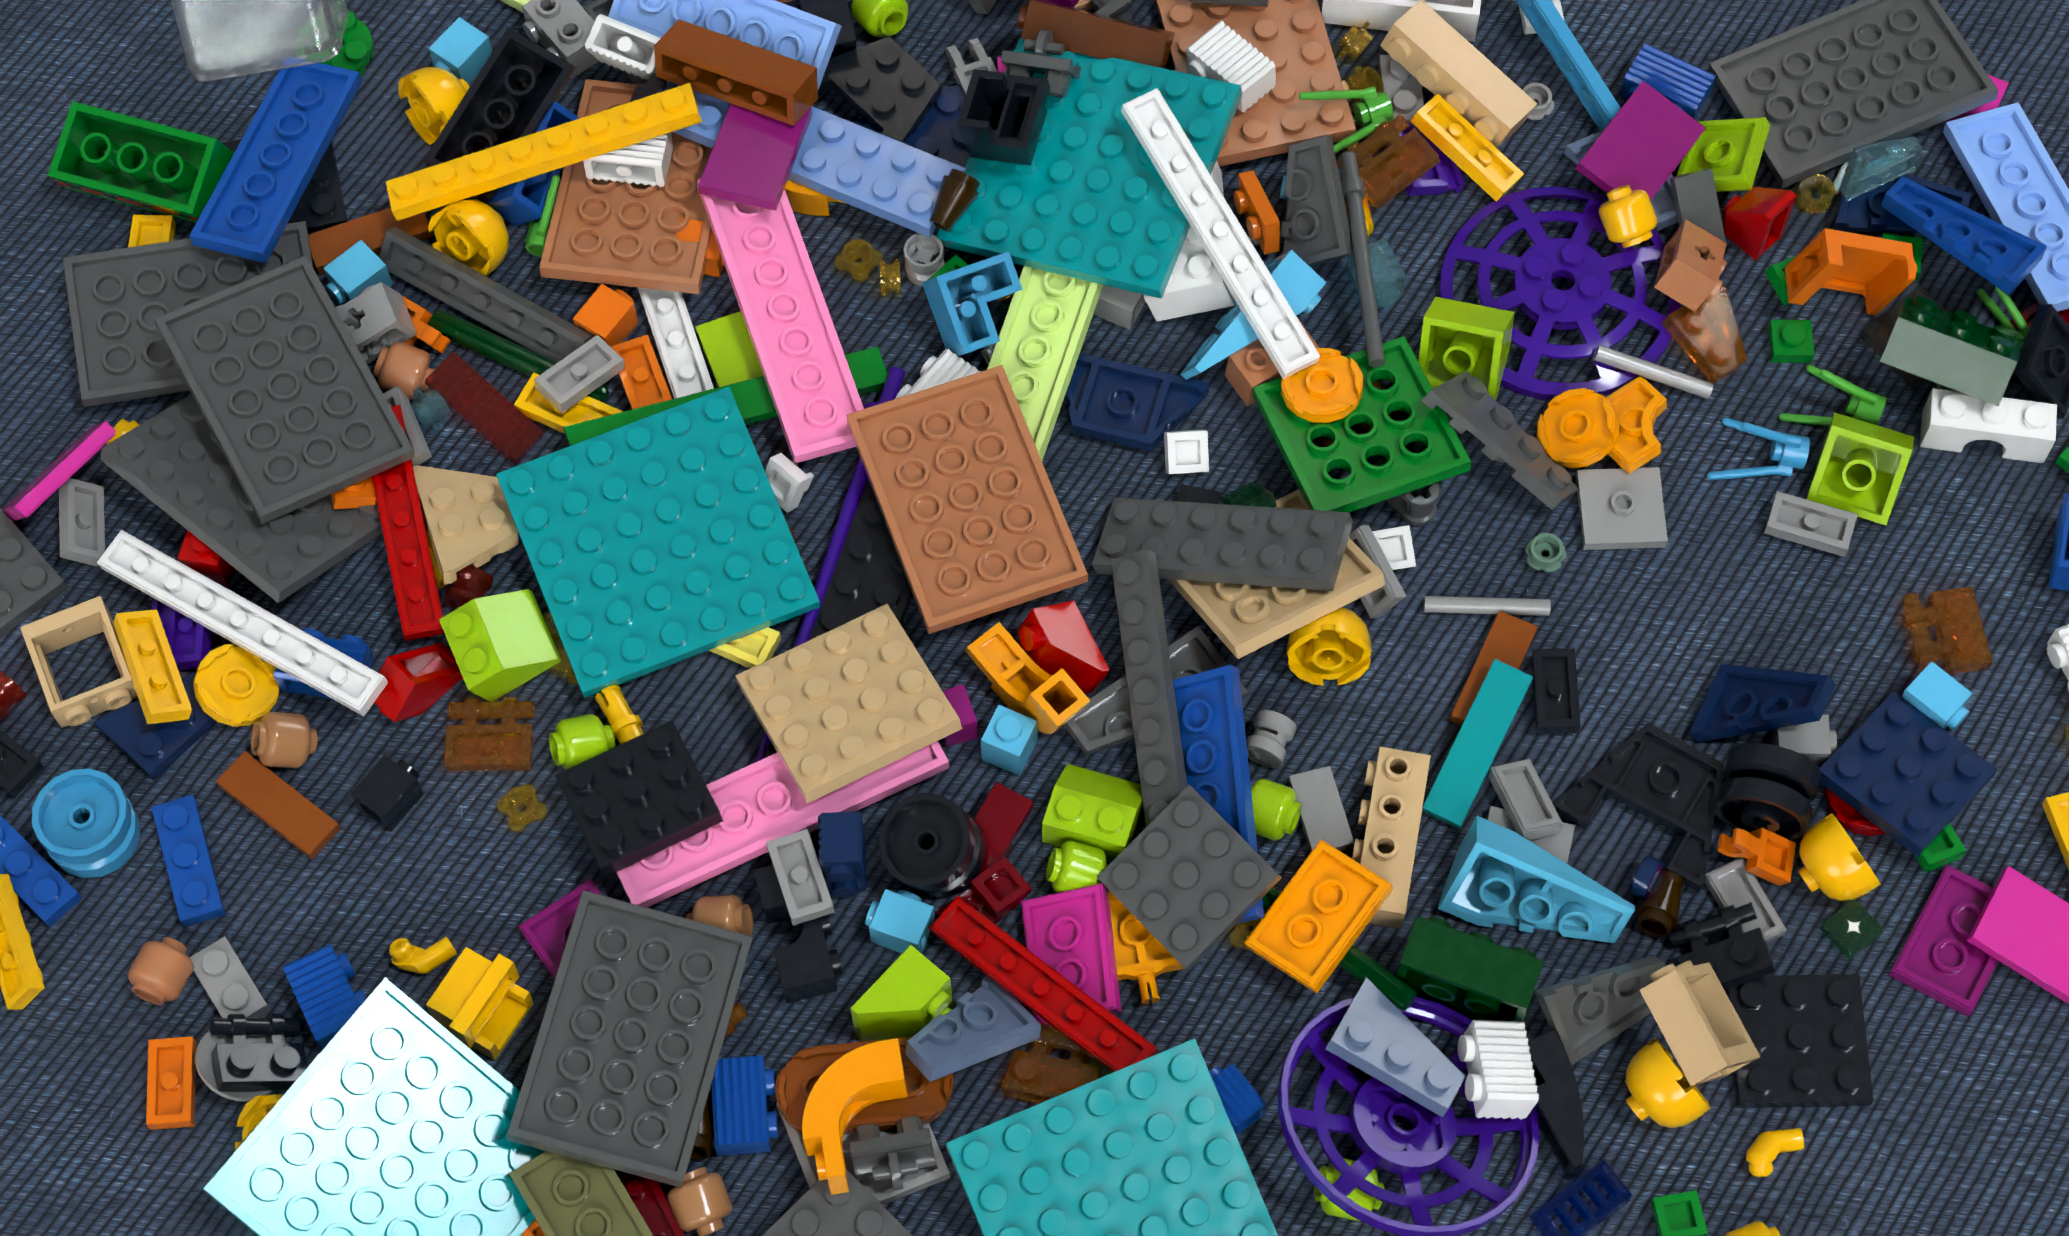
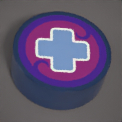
[1629,855,1664,900]

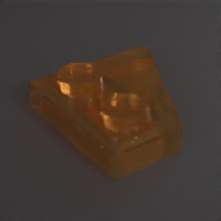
[1662,284,1747,384]

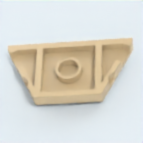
[413,465,519,585]

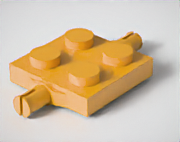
[1108,891,1185,1005]

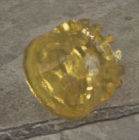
[1796,174,1835,214]
[879,259,902,296]

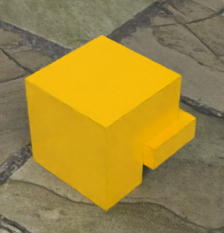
[426,947,534,1061]

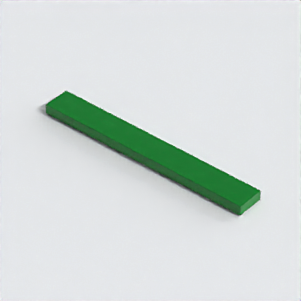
[564,347,888,446]

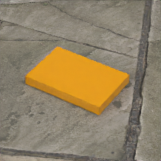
[1244,839,1393,994]

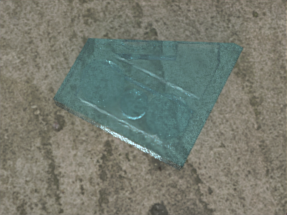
[1839,136,1923,201]

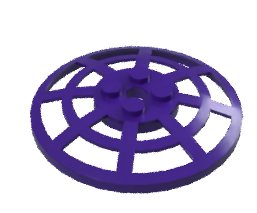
[1439,186,1681,401]
[1277,996,1540,1236]

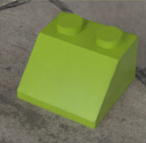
[1418,296,1515,401]
[1806,412,1914,525]
[439,589,562,702]
[1042,764,1143,862]
[850,945,953,1042]

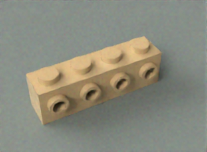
[1380,0,1537,148]
[1352,747,1431,929]

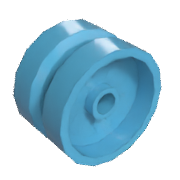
[32,768,140,878]

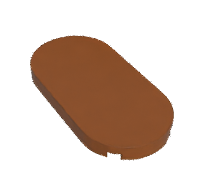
[775,1037,954,1134]

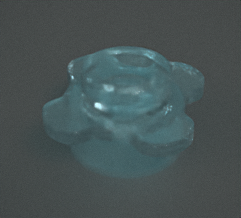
[412,388,450,431]

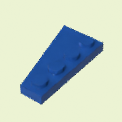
[1881,176,2047,295]

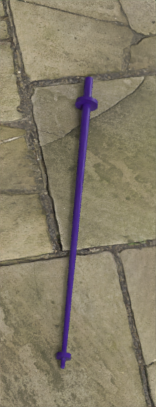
[754,367,905,763]

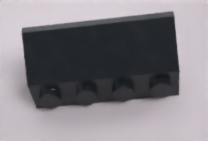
[423,28,575,202]

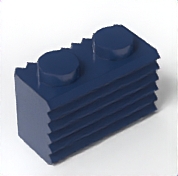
[818,811,867,897]

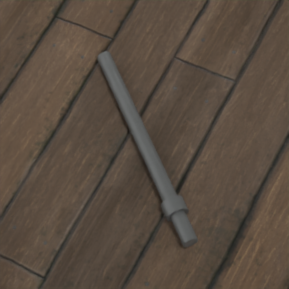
[1340,151,1385,367]

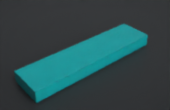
[1422,659,1533,829]

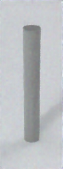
[1593,345,1713,399]
[1423,596,1551,616]

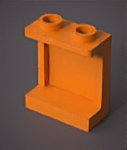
[1785,228,1917,316]

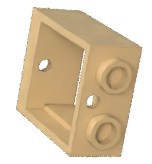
[20,596,138,728]
[1639,960,1760,1086]

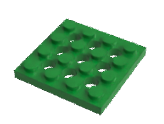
[1253,336,1471,512]

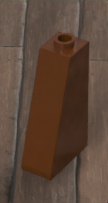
[1017,0,1175,69]

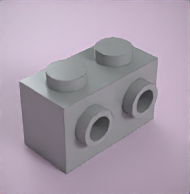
[522,0,599,79]

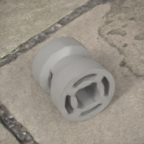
[903,233,945,287]
[1246,710,1297,768]

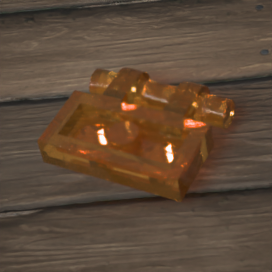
[1336,114,1440,209]
[1901,587,1993,674]
[444,697,535,771]
[1001,1023,1101,1103]

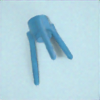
[1707,418,1810,480]

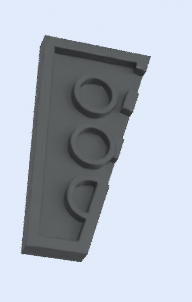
[1421,371,1579,510]
[1064,626,1248,755]

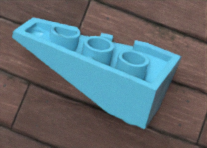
[1180,250,1327,380]
[1438,816,1635,943]

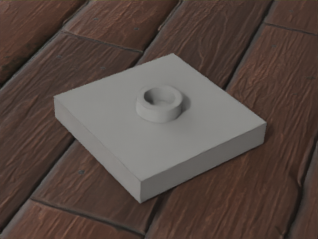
[1575,467,1668,550]

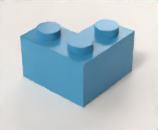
[922,251,1023,356]

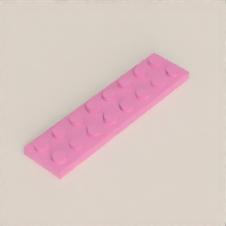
[697,179,864,464]
[616,741,949,908]

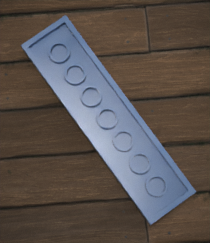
[665,82,966,237]

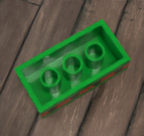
[47,101,234,223]

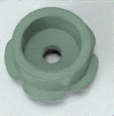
[1525,533,1566,573]

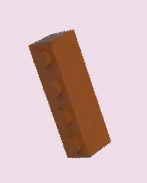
[654,19,818,126]

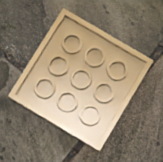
[1168,489,1385,659]
[735,604,962,804]

